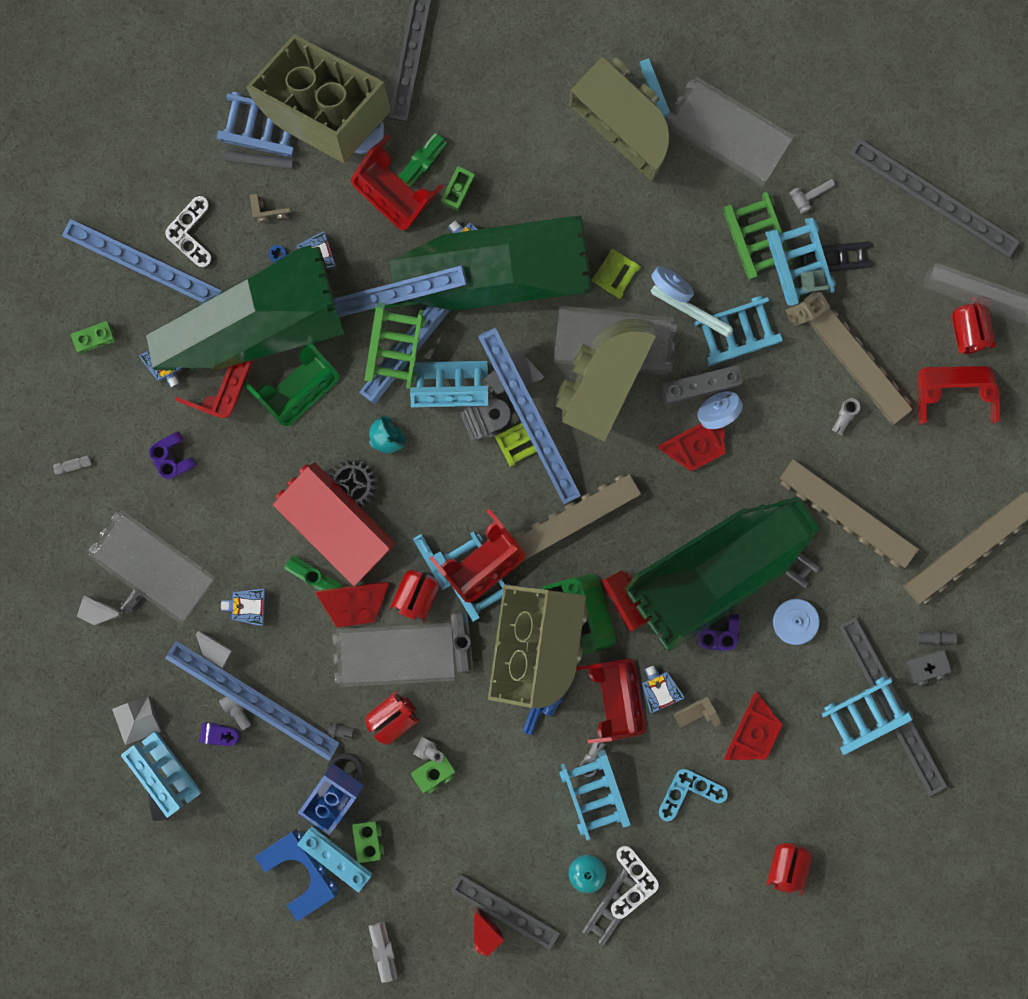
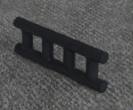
[793,241,872,272]

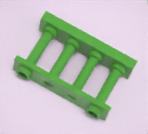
[723,192,795,281]
[365,302,426,389]

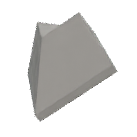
[77,596,124,625]
[196,631,235,669]
[112,696,162,745]

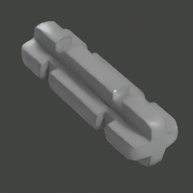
[53,456,91,474]

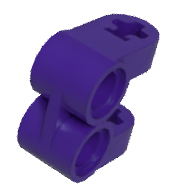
[149,431,197,480]
[698,614,739,651]
[199,722,241,746]

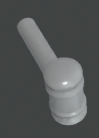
[789,179,835,214]

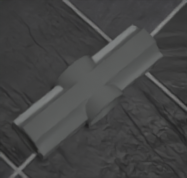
[451,613,474,672]

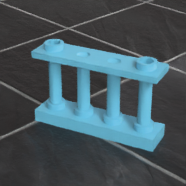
[765,218,835,306]
[694,296,783,366]
[410,361,488,407]
[434,532,509,621]
[822,676,913,755]
[121,731,202,818]
[559,750,630,840]
[297,826,373,893]

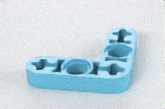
[658,769,728,821]

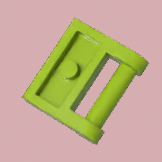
[592,249,641,299]
[495,423,537,467]

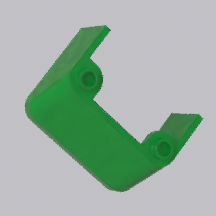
[244,343,339,426]
[542,574,616,656]

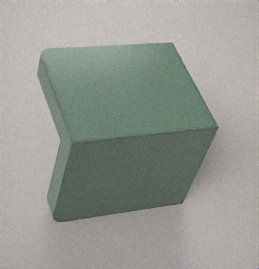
[801,270,830,292]

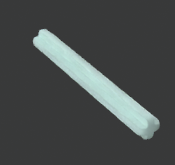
[651,284,733,337]

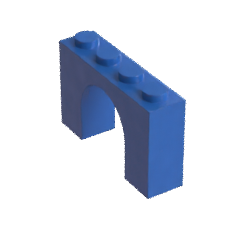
[255,829,339,921]

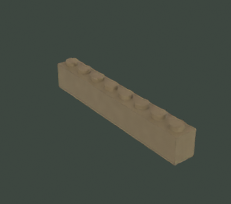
[800,291,912,425]
[778,459,919,569]
[514,473,641,562]
[903,491,1028,605]

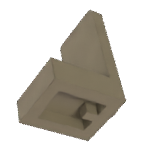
[250,194,292,222]
[785,291,830,326]
[674,697,721,728]

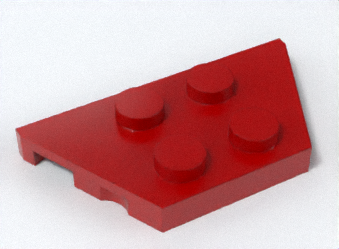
[657,423,725,472]
[314,581,388,627]
[723,692,782,760]

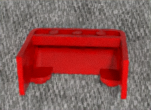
[351,135,444,230]
[175,360,253,419]
[917,366,1000,425]
[429,509,525,603]
[576,658,646,744]

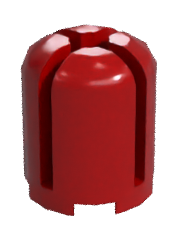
[951,303,997,355]
[389,570,439,624]
[365,690,421,745]
[766,843,812,896]

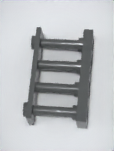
[660,365,743,406]

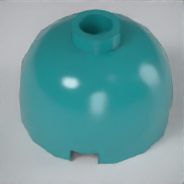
[369,415,406,454]
[568,854,607,893]

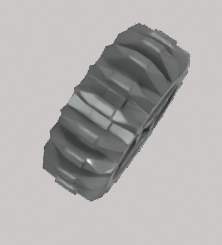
[328,459,378,508]

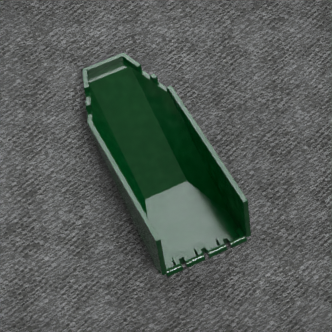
[389,215,591,311]
[146,245,344,371]
[625,497,820,652]

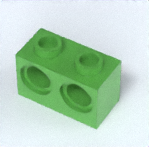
[71,321,116,354]
[352,820,384,863]

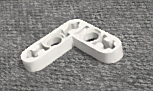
[165,196,212,268]
[611,846,658,919]

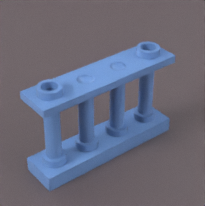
[217,92,294,158]

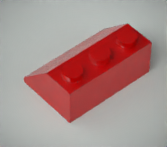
[601,570,650,632]
[474,907,504,957]

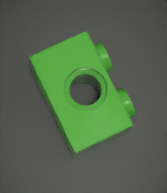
[441,166,475,212]
[411,752,456,794]

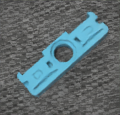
[639,58,670,117]
[413,534,451,590]

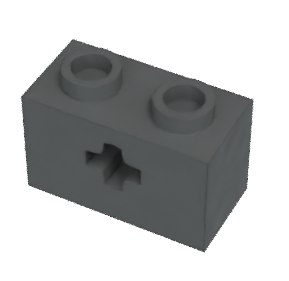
[905,650,951,686]

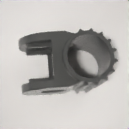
[460,399,510,441]

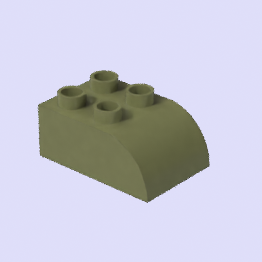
[247,34,391,164]
[569,57,669,182]
[556,319,656,441]
[488,585,588,708]

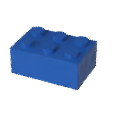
[298,764,364,835]

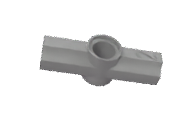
[369,922,398,983]

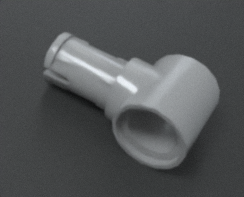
[832,398,860,436]
[219,696,251,730]
[413,737,444,763]
[579,742,606,777]

